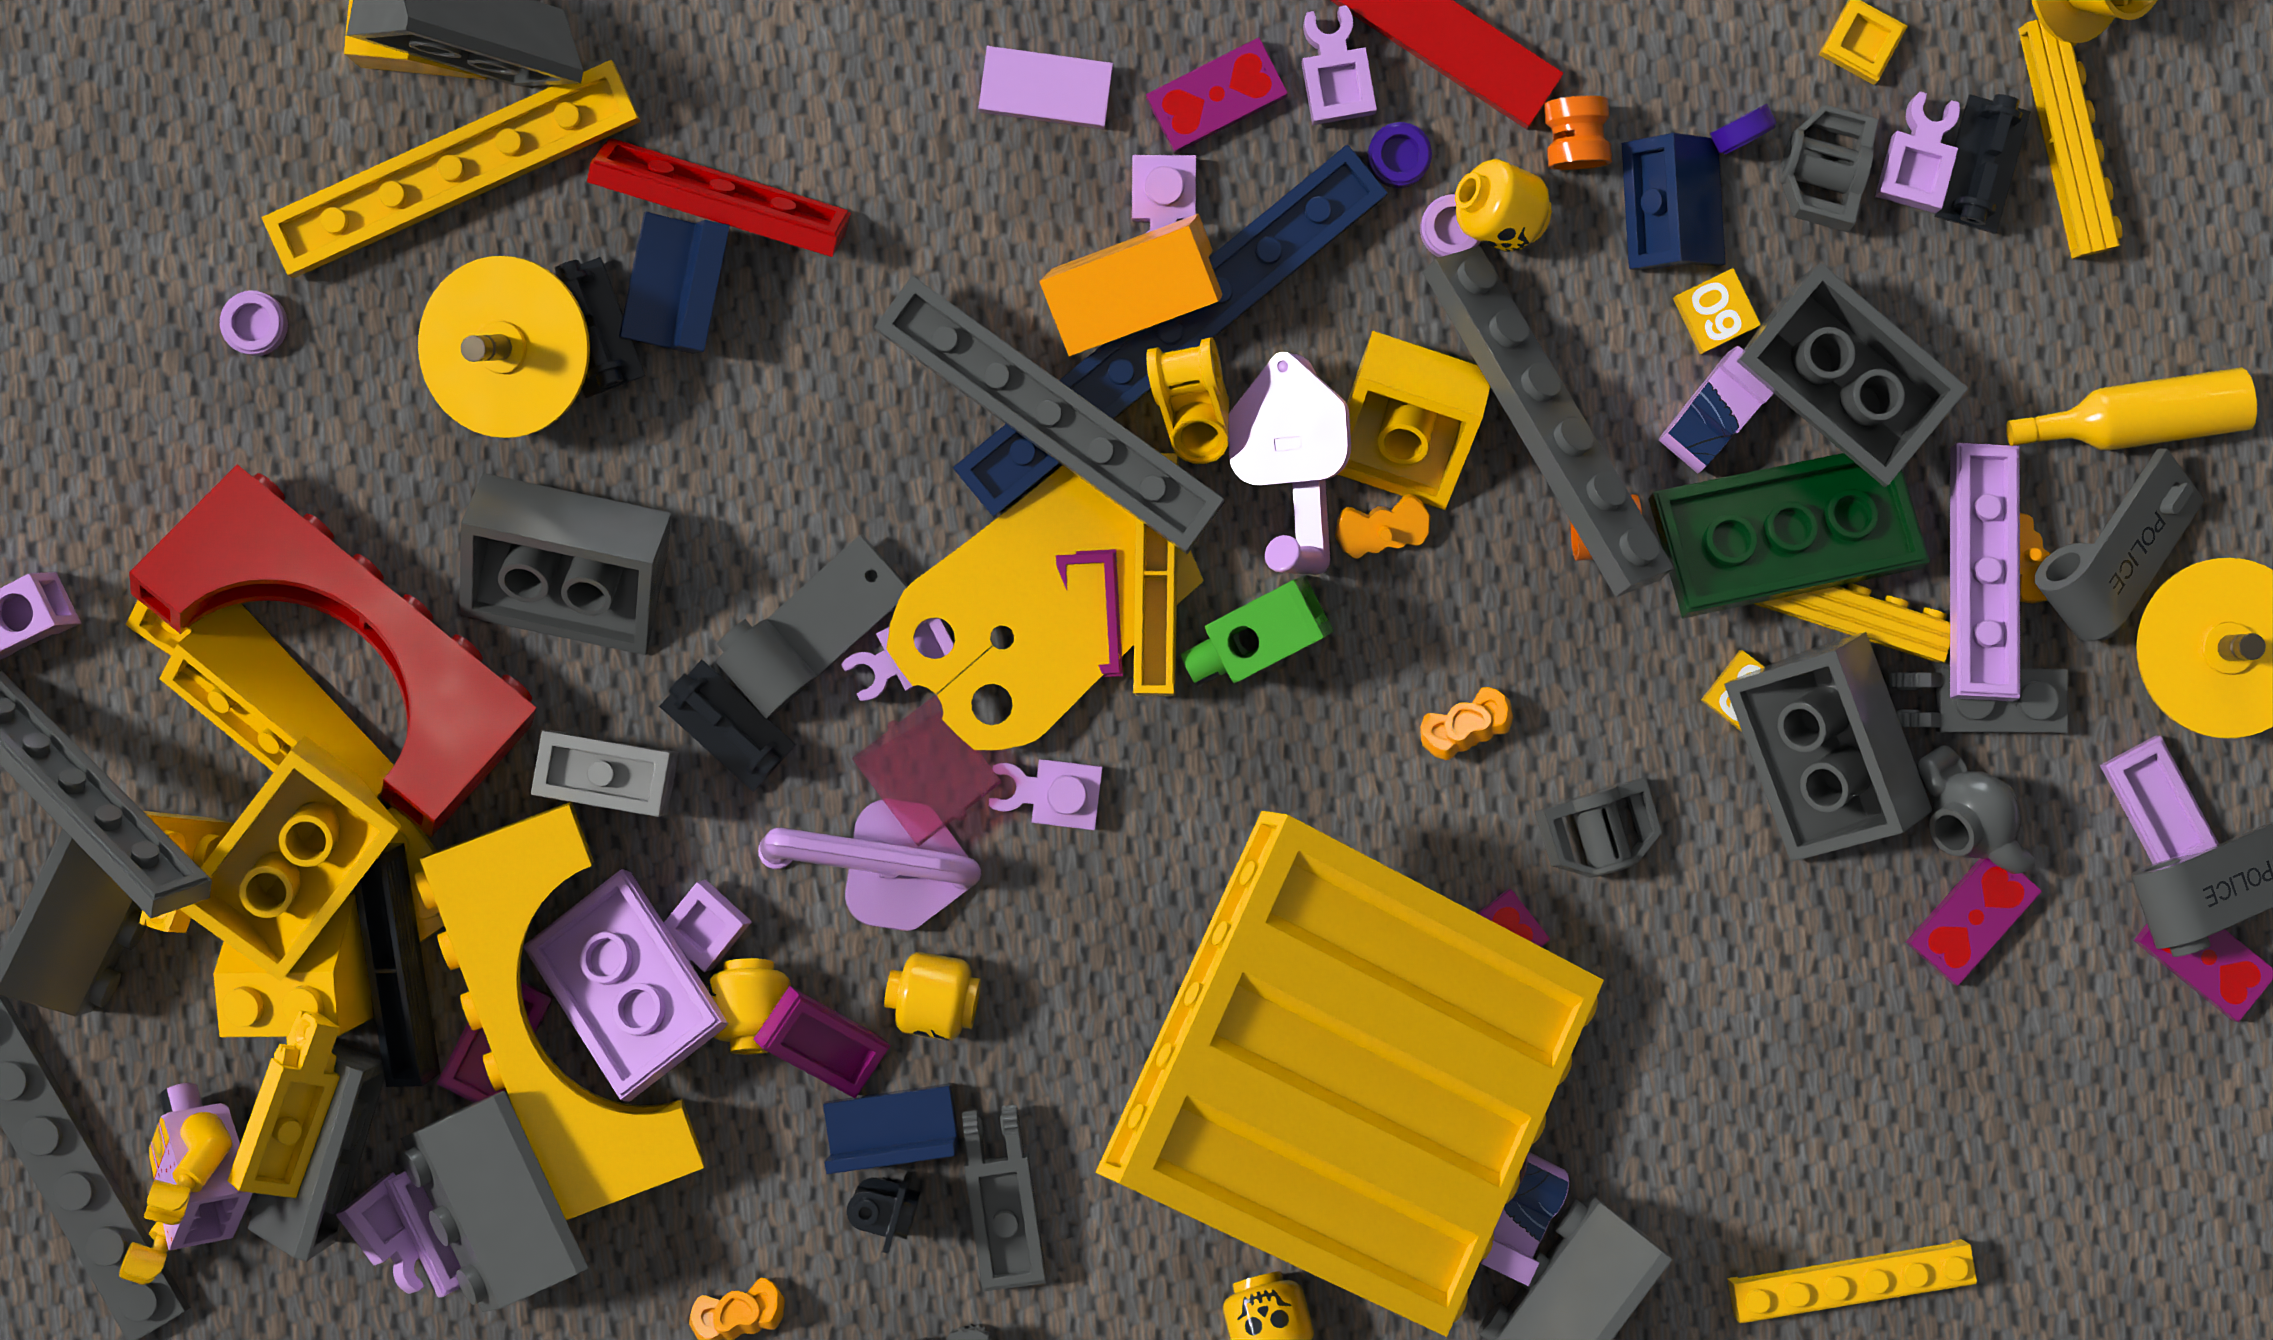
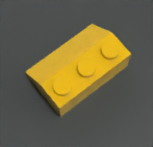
[180,735,401,982]

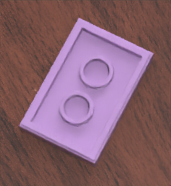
[523,869,728,1102]

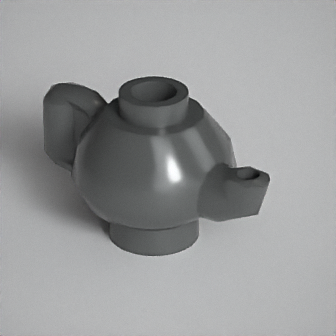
[1917,746,2035,874]

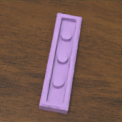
[1950,443,2020,701]

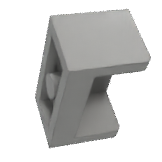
[531,730,679,817]

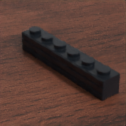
[354,843,441,1087]

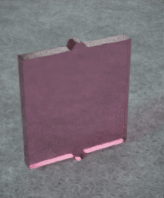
[852,695,1002,847]

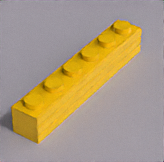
[2018,20,2122,259]
[1133,453,1179,696]
[1755,583,1950,663]
[1727,1239,1977,1324]

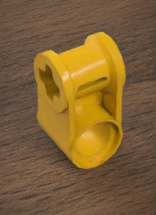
[1147,337,1229,464]

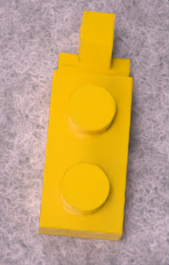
[227,1010,340,1198]

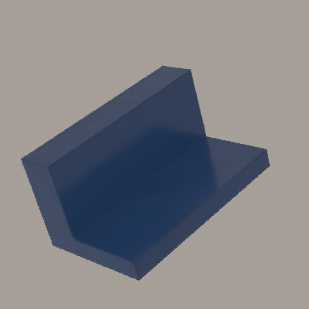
[1621,133,1726,270]
[619,212,730,354]
[823,1083,960,1174]

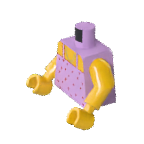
[119,1083,253,1285]

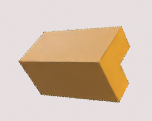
[1039,214,1223,356]

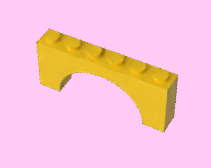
[415,802,704,1220]

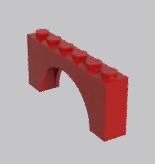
[129,464,537,838]

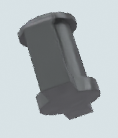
[1779,104,1879,232]
[1534,777,1662,878]

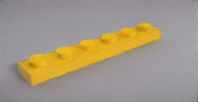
[261,60,641,279]

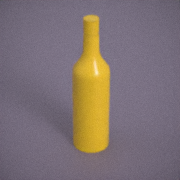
[2006,367,2257,451]

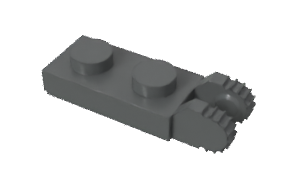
[1888,668,2068,733]
[962,1105,1047,1292]

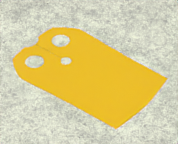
[886,465,1204,750]

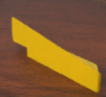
[126,600,394,798]

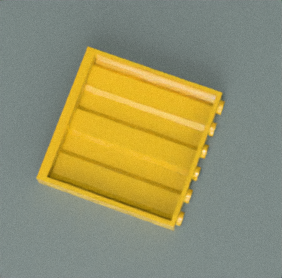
[1095,811,1604,1337]

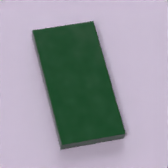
[1648,453,1930,619]

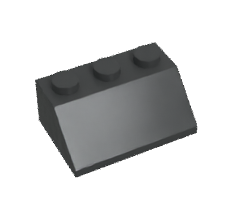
[346,0,583,87]
[1737,263,1969,487]
[459,473,671,655]
[1724,632,1933,862]
[0,828,147,1016]
[246,1042,385,1262]
[400,1091,589,1312]
[1477,1194,1673,1340]

